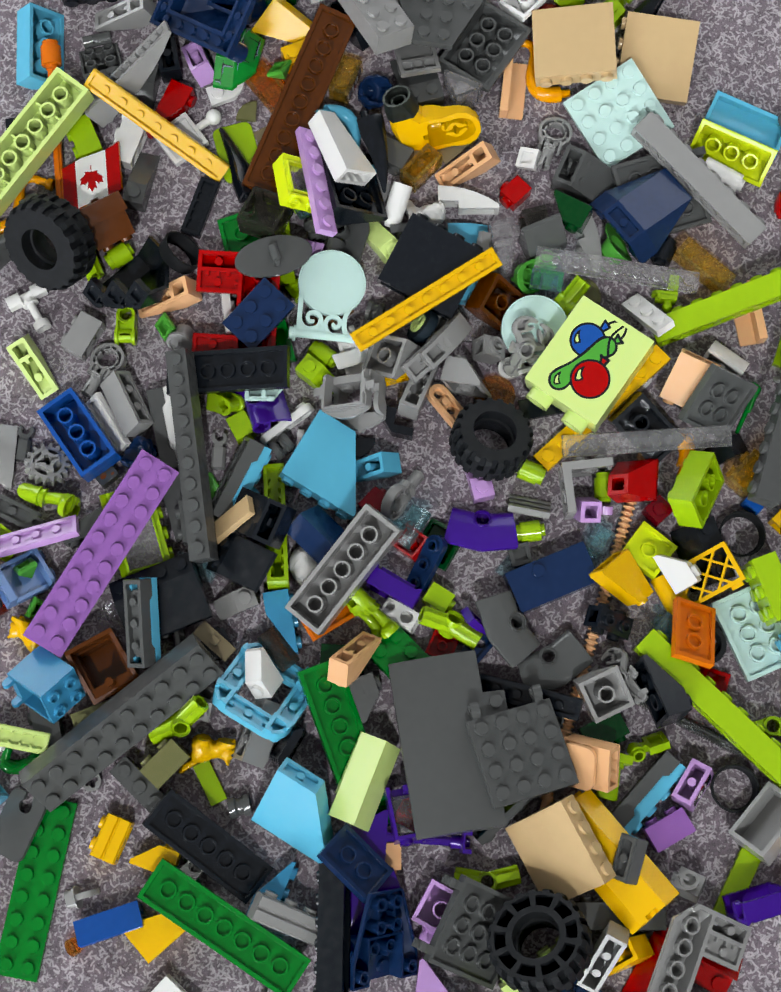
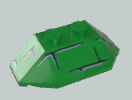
[213,27,265,91]

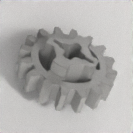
[24,443,71,487]

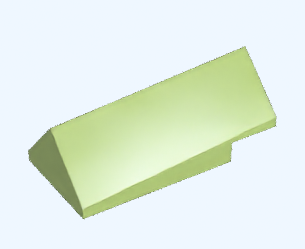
[328,732,400,832]

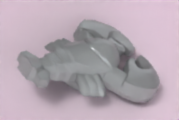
[502,315,555,377]
[590,647,649,705]

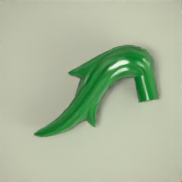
[0,748,40,774]

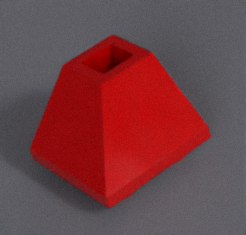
[607,459,659,503]

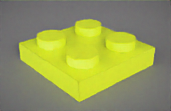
[622,521,678,580]

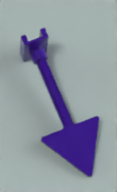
[351,810,473,861]

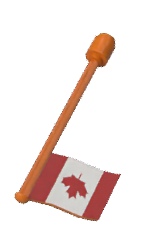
[40,39,123,210]

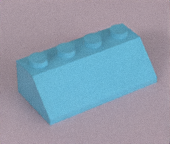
[16,2,64,90]

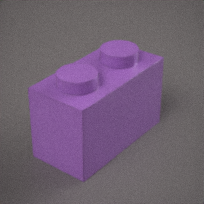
[642,806,696,853]

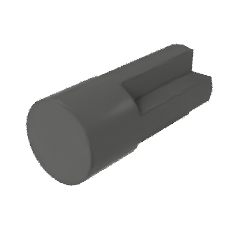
[82,31,112,49]

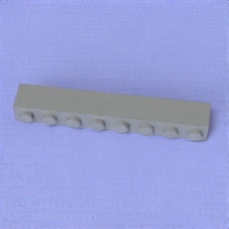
[631,111,767,249]

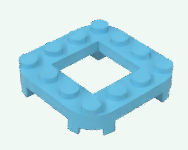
[212,640,309,742]

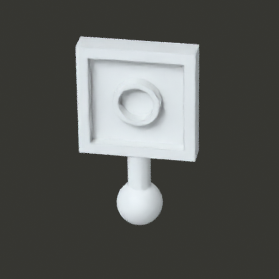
[154,109,222,167]

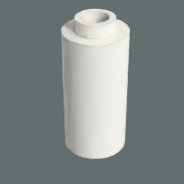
[706,156,746,191]
[384,181,413,227]

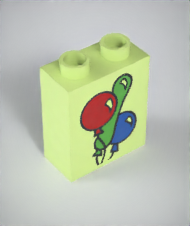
[525,295,655,434]

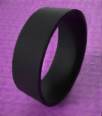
[159,231,200,274]
[719,511,766,557]
[711,764,760,813]

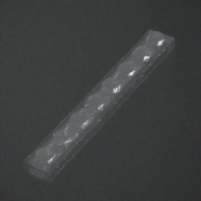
[534,246,700,294]
[561,424,732,457]

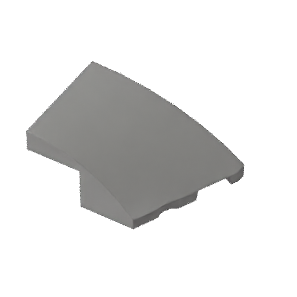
[0,424,18,491]

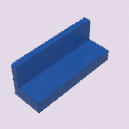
[73,900,144,948]

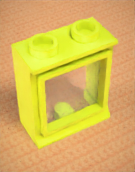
[272,153,311,213]

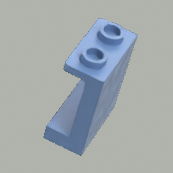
[0,548,56,610]

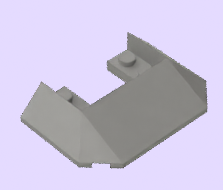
[647,903,752,992]

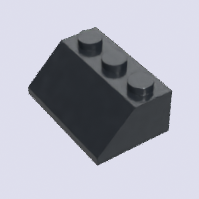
[670,516,736,592]

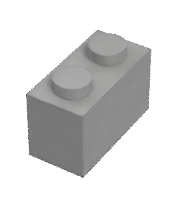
[60,310,106,362]

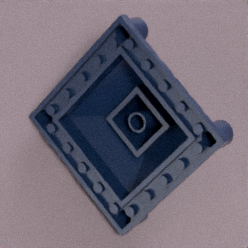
[149,0,267,63]

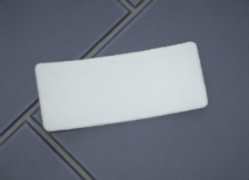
[332,348,369,369]

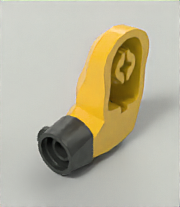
[382,85,481,151]

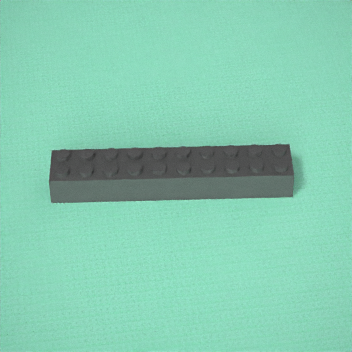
[19,633,224,812]

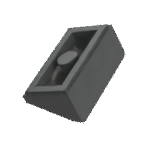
[613,833,648,885]

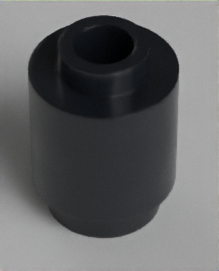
[650,237,677,269]

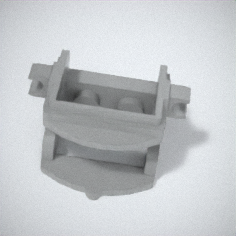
[313,368,387,433]

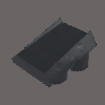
[270,725,306,767]

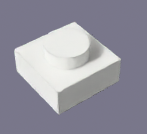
[515,146,541,171]

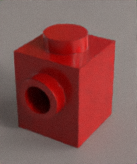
[499,175,532,211]

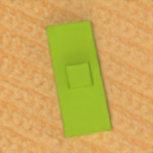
[193,760,227,807]

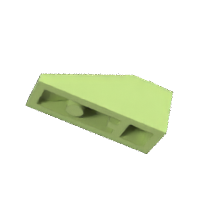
[367,222,398,264]
[6,334,59,400]

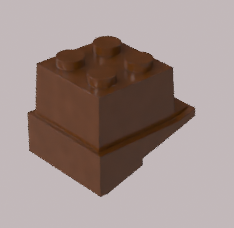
[80,190,135,252]
[64,627,139,705]

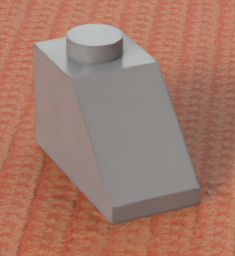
[213,587,260,622]

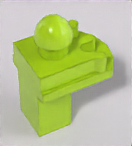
[651,276,679,313]

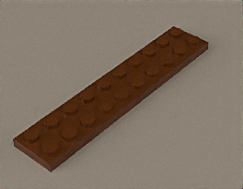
[242,3,355,201]

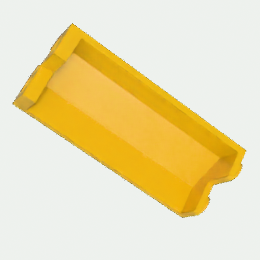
[573,789,680,935]

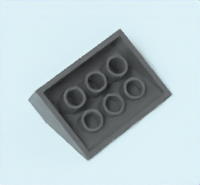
[439,1,532,92]

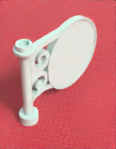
[288,250,366,343]
[501,295,567,364]

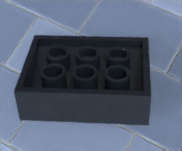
[321,153,388,225]
[109,552,213,638]

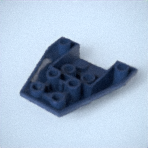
[589,168,692,266]
[350,887,418,991]

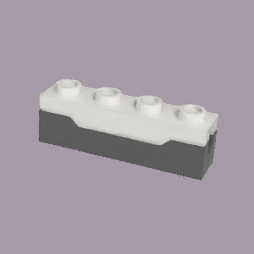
[146,386,179,471]

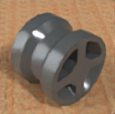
[364,300,386,320]

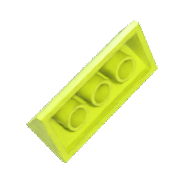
[690,118,778,187]

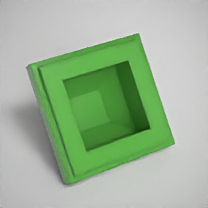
[266,59,292,80]
[154,312,176,341]
[13,558,38,578]
[24,596,44,619]

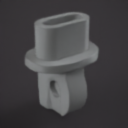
[64,885,101,909]

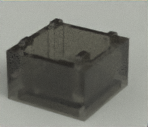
[237,186,294,239]

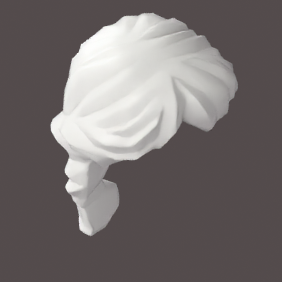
[388,192,446,224]

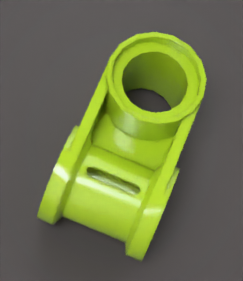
[114,308,138,346]
[206,392,245,416]

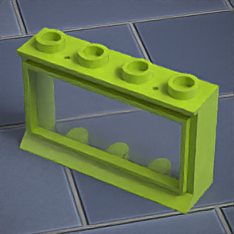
[99,492,174,578]

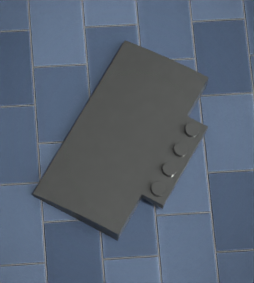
[388,650,508,840]

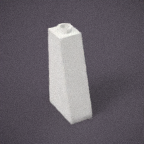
[308,110,376,186]

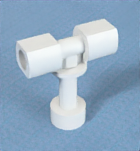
[4,283,52,334]

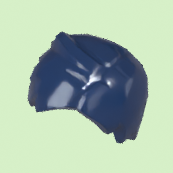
[358,74,393,110]
[120,435,158,469]

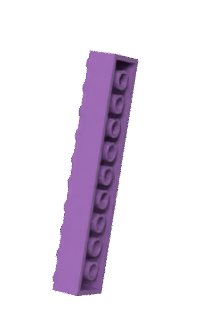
[23,449,179,658]

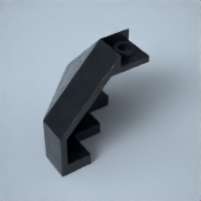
[82,236,169,309]

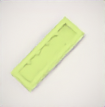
[0,723,51,754]

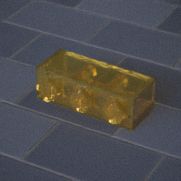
[672,237,737,293]

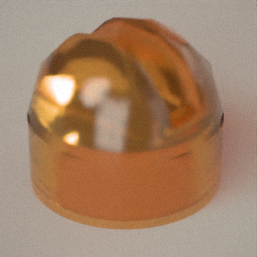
[64,936,84,957]

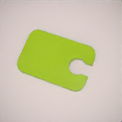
[213,122,257,183]

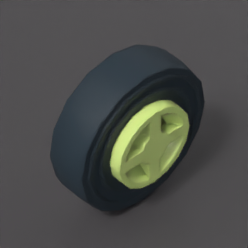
[407,310,439,345]

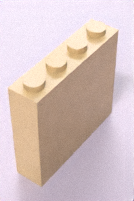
[532,2,617,88]
[616,11,700,106]
[505,794,616,900]

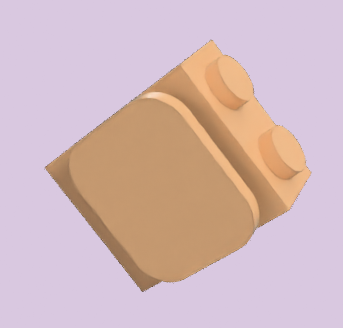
[659,348,721,410]
[564,733,620,793]

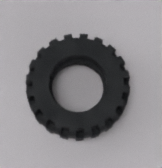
[449,398,534,481]

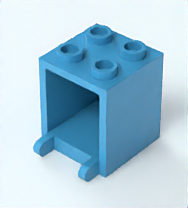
[2,645,86,724]

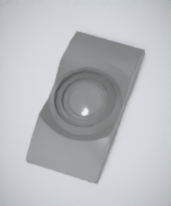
[394,43,441,78]

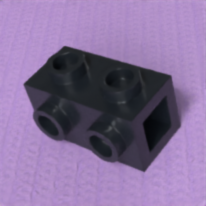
[583,603,634,642]

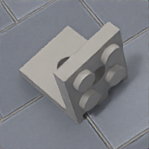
[558,455,614,520]

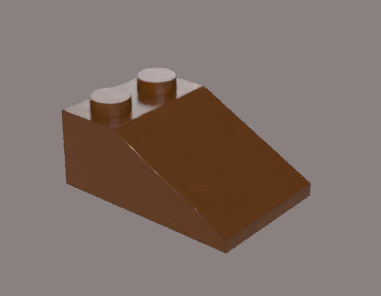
[464,273,525,332]

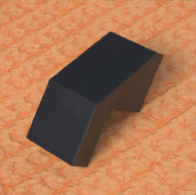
[383,406,414,441]

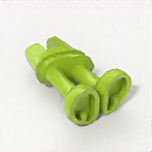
[17,483,81,517]
[346,587,400,639]

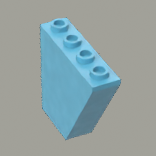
[279,410,356,520]
[251,757,333,863]

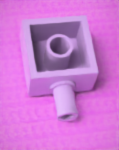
[411,878,454,944]

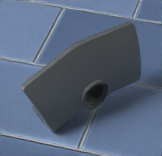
[324,223,370,263]
[475,590,540,668]
[517,630,594,691]

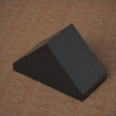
[703,433,749,466]

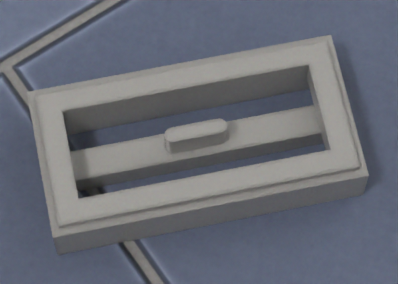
[507,494,551,519]

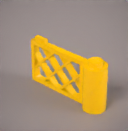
[650,541,747,619]

